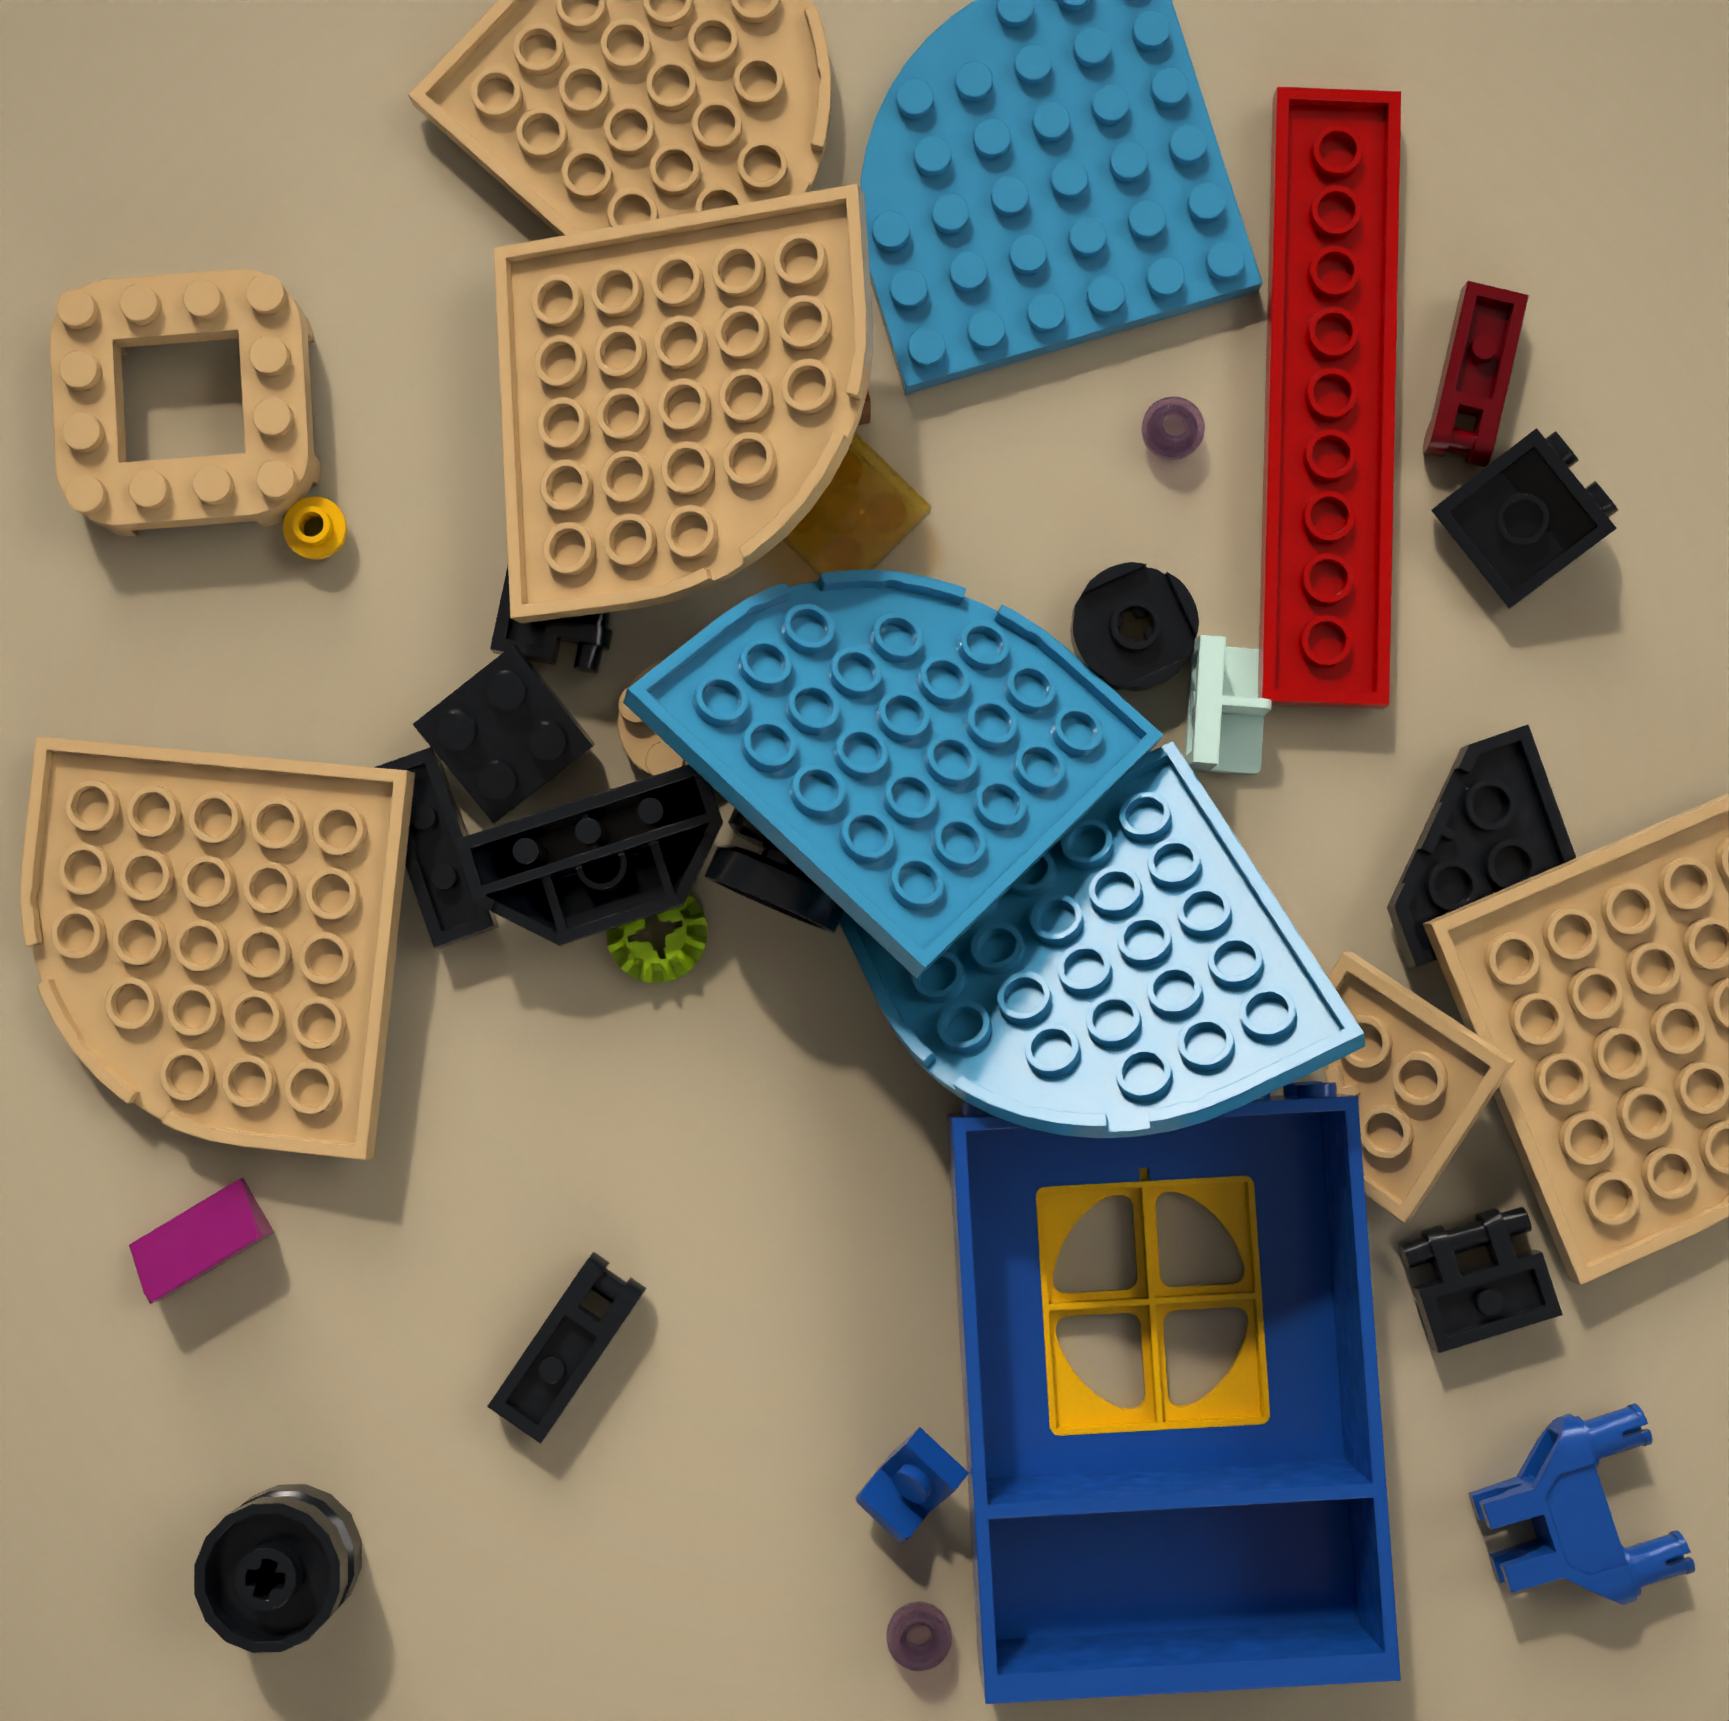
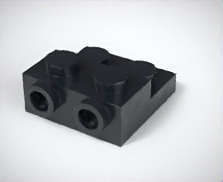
[1431,428,1619,609]

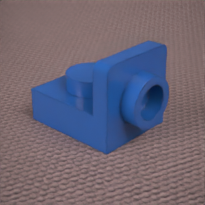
[856,1427,969,1543]

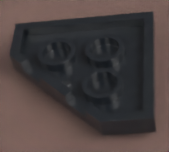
[1387,724,1576,968]

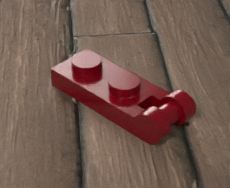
[1423,281,1529,467]

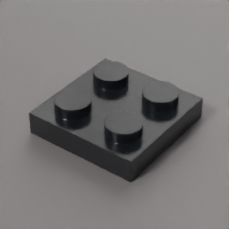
[413,644,595,824]

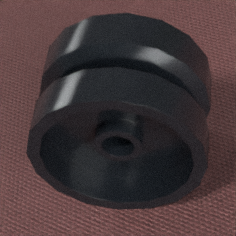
[705,808,844,934]
[194,1484,362,1653]

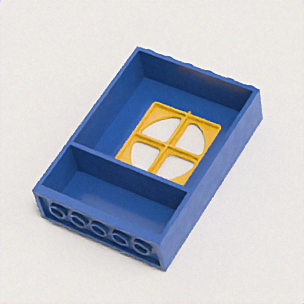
[947,1081,1401,1704]

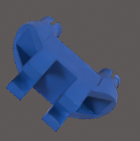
[1469,1403,1695,1605]

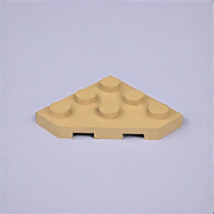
[1324,951,1516,1223]

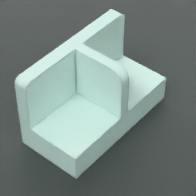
[1184,635,1272,775]

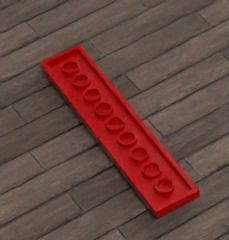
[1258,87,1401,709]

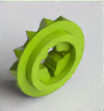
[606,894,708,983]

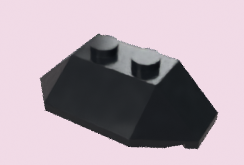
[453,764,723,946]

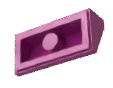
[129,1178,275,1304]

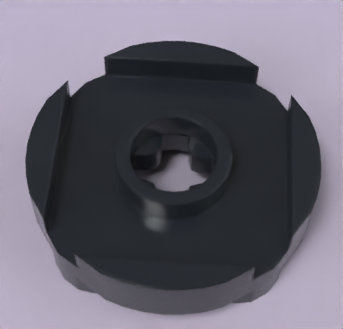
[1070,562,1199,691]

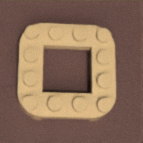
[50,269,321,537]

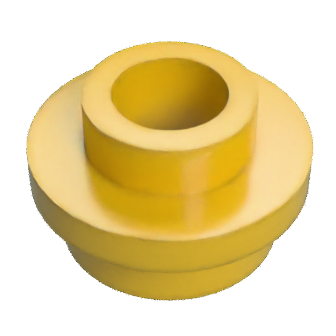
[283,496,348,560]

